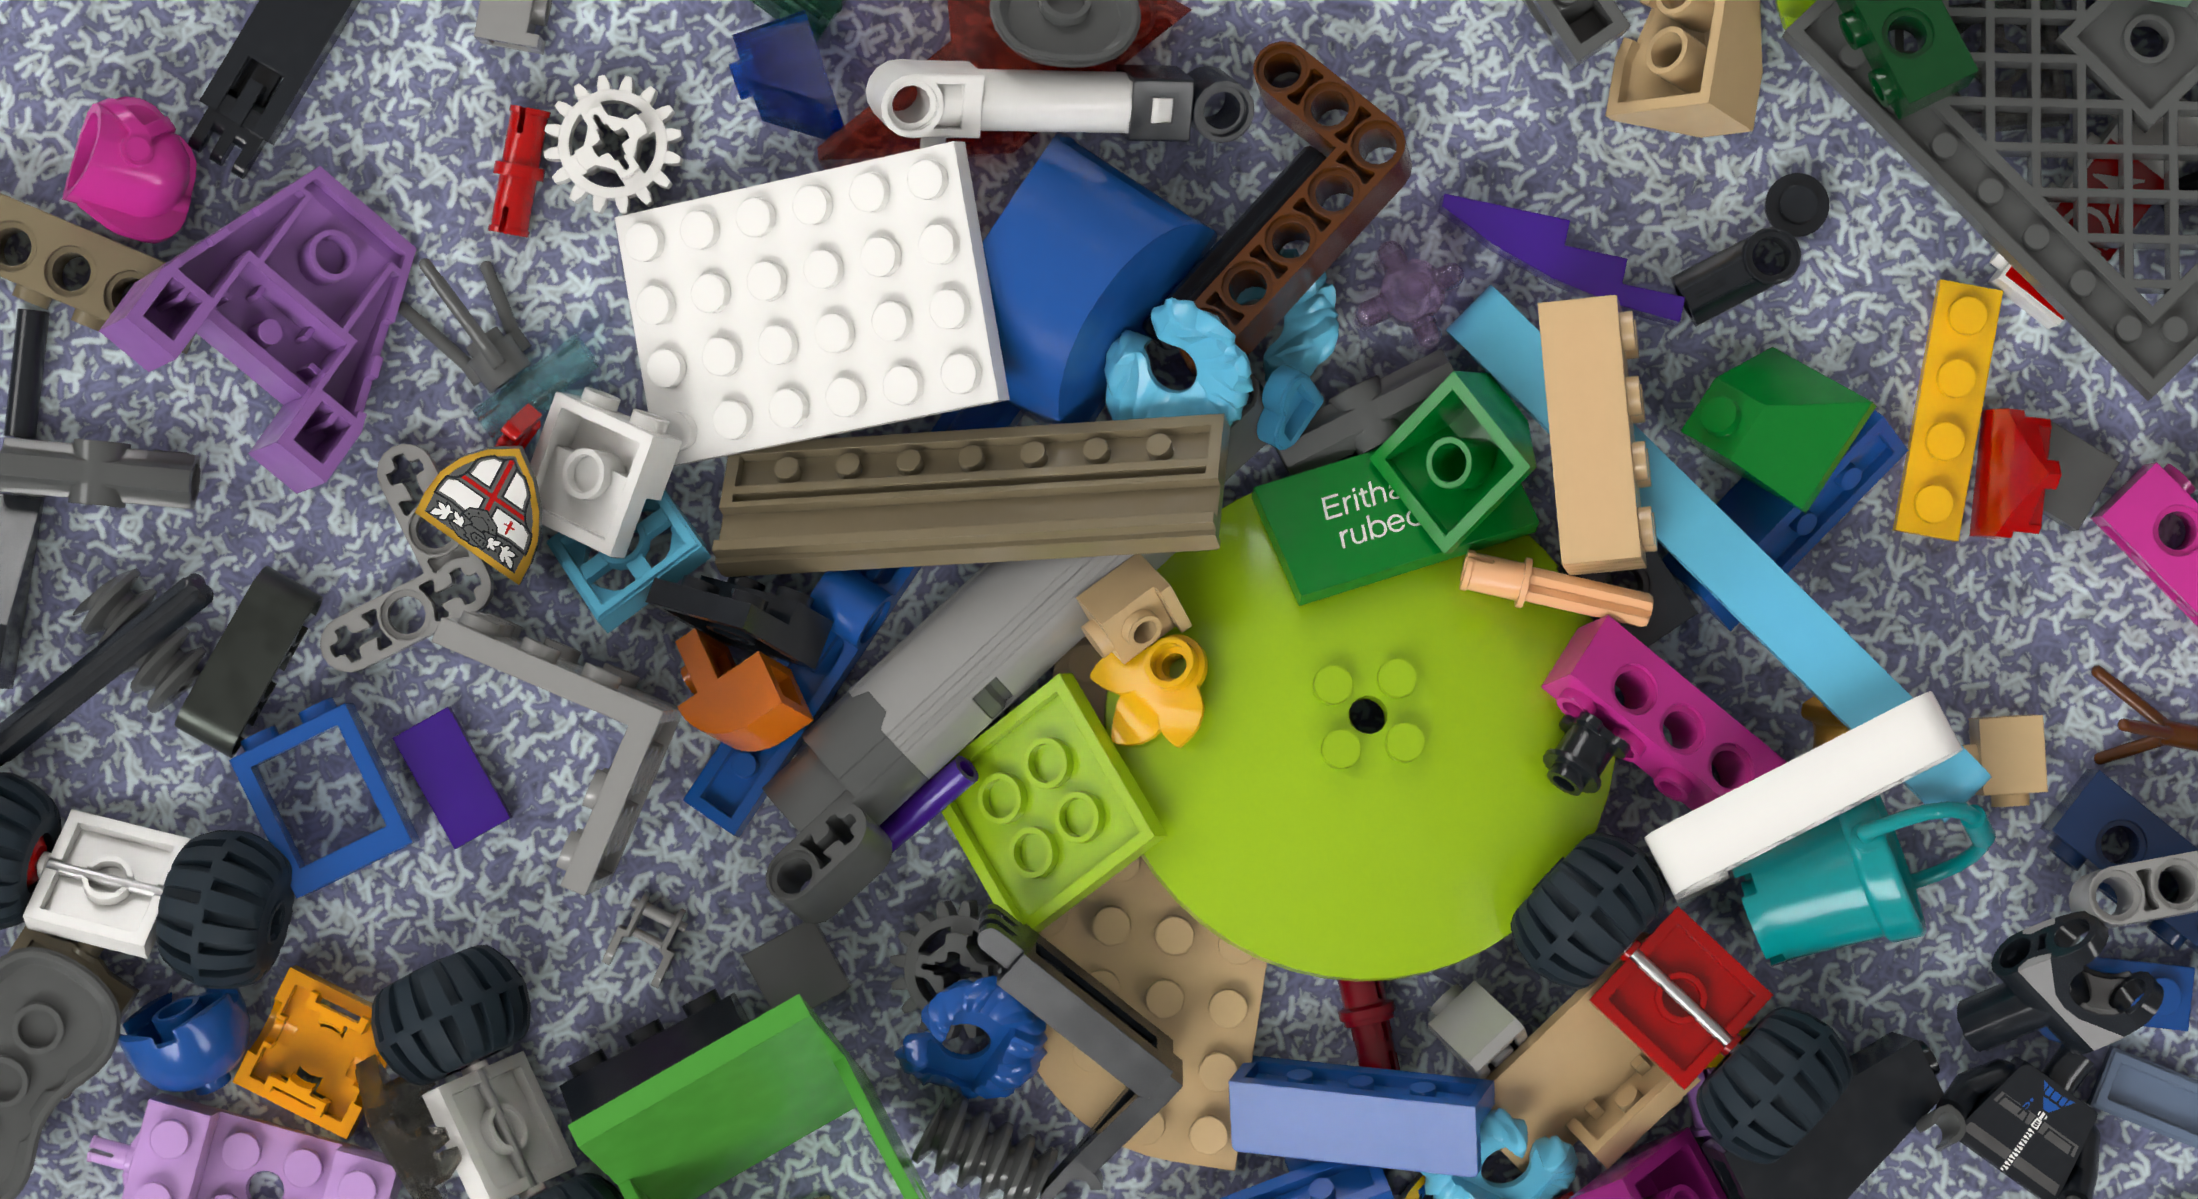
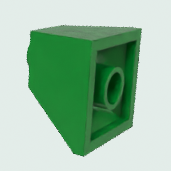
[1681,347,1877,513]
[1369,371,1537,554]

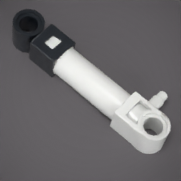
[866,59,1255,149]

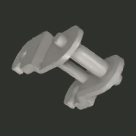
[602,891,688,989]

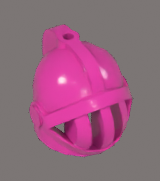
[62,96,197,244]

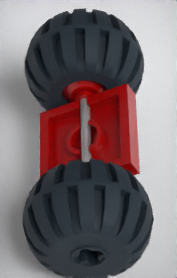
[1510,833,1853,1164]

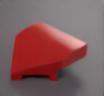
[1969,408,2062,539]

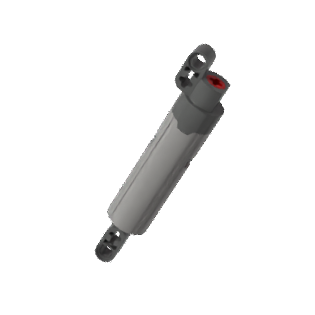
[762,374,1267,924]

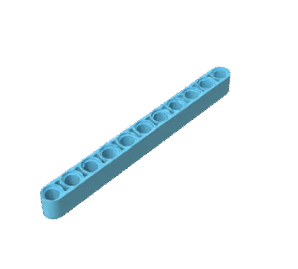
[1445,285,1992,823]

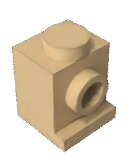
[1076,554,1192,664]

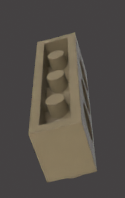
[0,193,196,354]

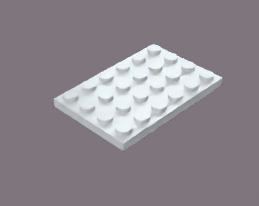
[615,141,1010,467]

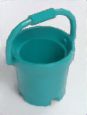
[1732,794,1996,967]

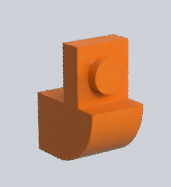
[675,628,814,752]

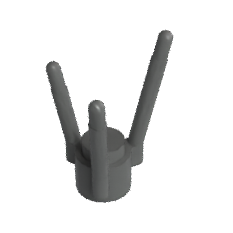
[398,258,532,394]

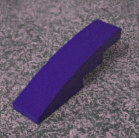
[1438,194,1685,326]

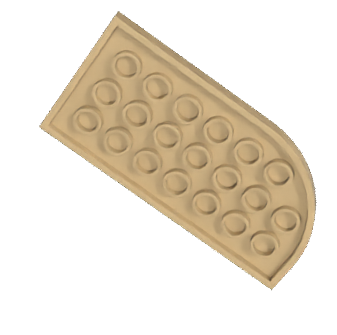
[1037,636,1267,1171]

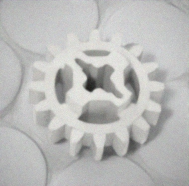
[544,75,684,215]

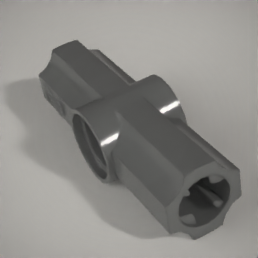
[1275,348,1454,476]
[0,437,201,510]

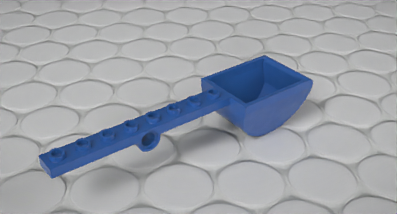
[683,132,1217,837]

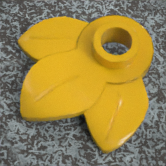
[1090,634,1208,748]

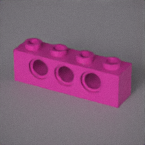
[2090,462,2198,627]
[1541,615,1787,811]

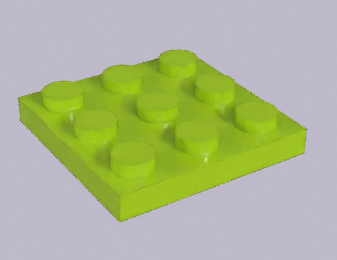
[929,673,1168,933]

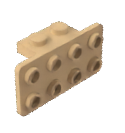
[1485,932,1701,1173]

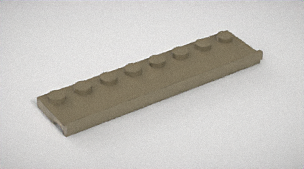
[712,413,1230,577]

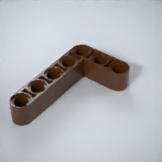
[1178,41,1412,376]

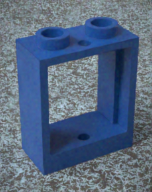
[229,697,420,899]

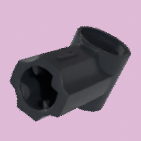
[1670,227,1801,327]

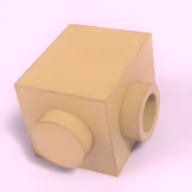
[1962,714,2048,807]

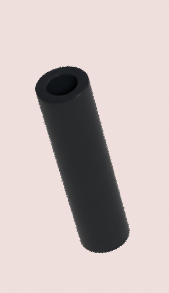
[4,309,50,439]

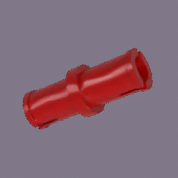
[488,105,551,238]

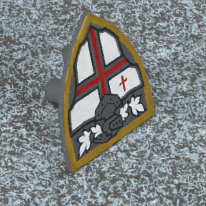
[415,446,542,585]

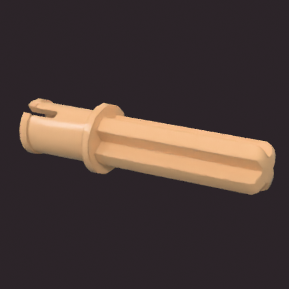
[1459,549,1654,627]

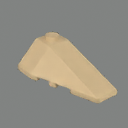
[1605,0,1763,138]

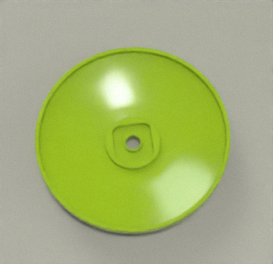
[1104,492,1615,981]

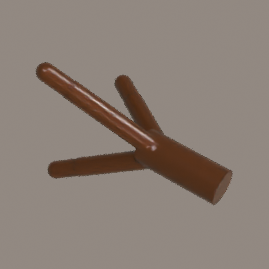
[2091,665,2198,765]

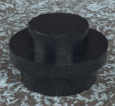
[1765,173,1829,237]

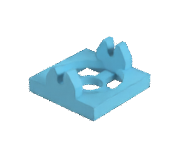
[546,489,711,633]

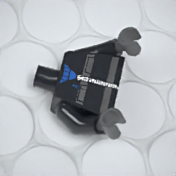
[1916,1044,2100,1199]

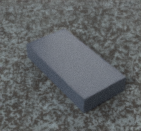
[2087,1045,2198,1149]

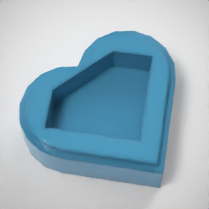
[1257,365,1324,450]

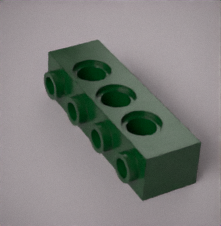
[1836,0,1979,120]

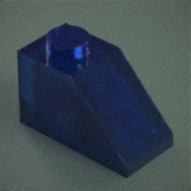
[729,10,849,144]

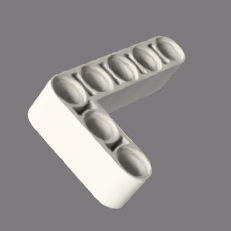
[1644,691,1963,904]

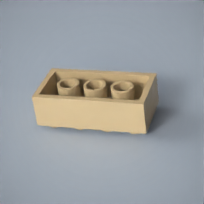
[1537,295,1658,575]

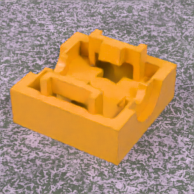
[232,965,388,1140]

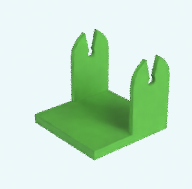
[567,994,931,1199]

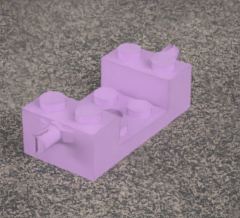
[87,1093,408,1199]

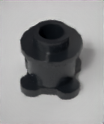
[1543,712,1630,796]

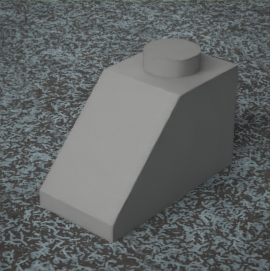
[1428,980,1528,1079]

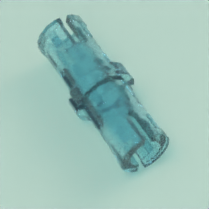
[473,334,600,442]

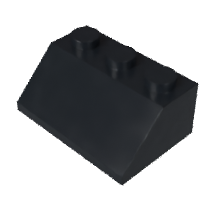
[559,988,750,1160]

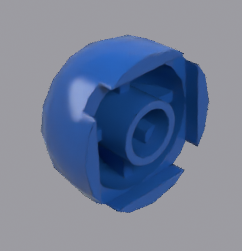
[118,988,250,1096]

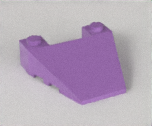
[99,166,417,494]

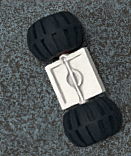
[0,772,295,989]
[371,945,624,1199]

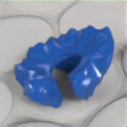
[894,975,1048,1099]

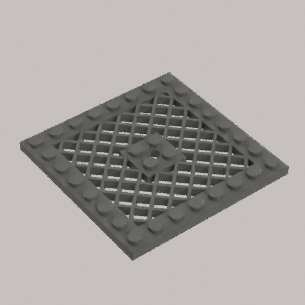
[1782,0,2198,401]

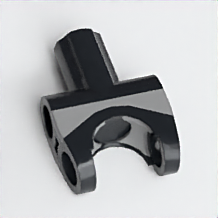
[1957,911,2164,1055]

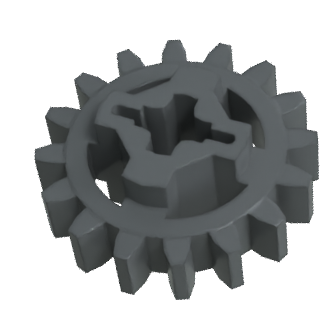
[890,900,1000,1039]

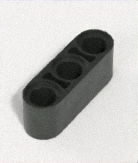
[175,566,323,758]

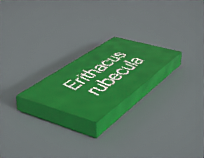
[1252,450,1539,606]

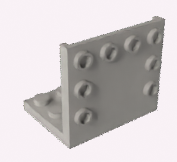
[431,610,682,896]

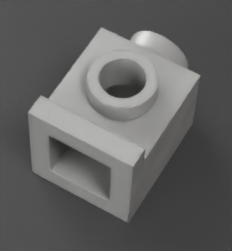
[474,0,552,55]

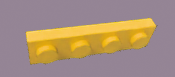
[1892,279,2003,542]

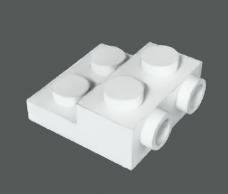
[530,387,682,559]

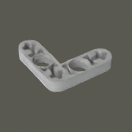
[320,444,495,673]

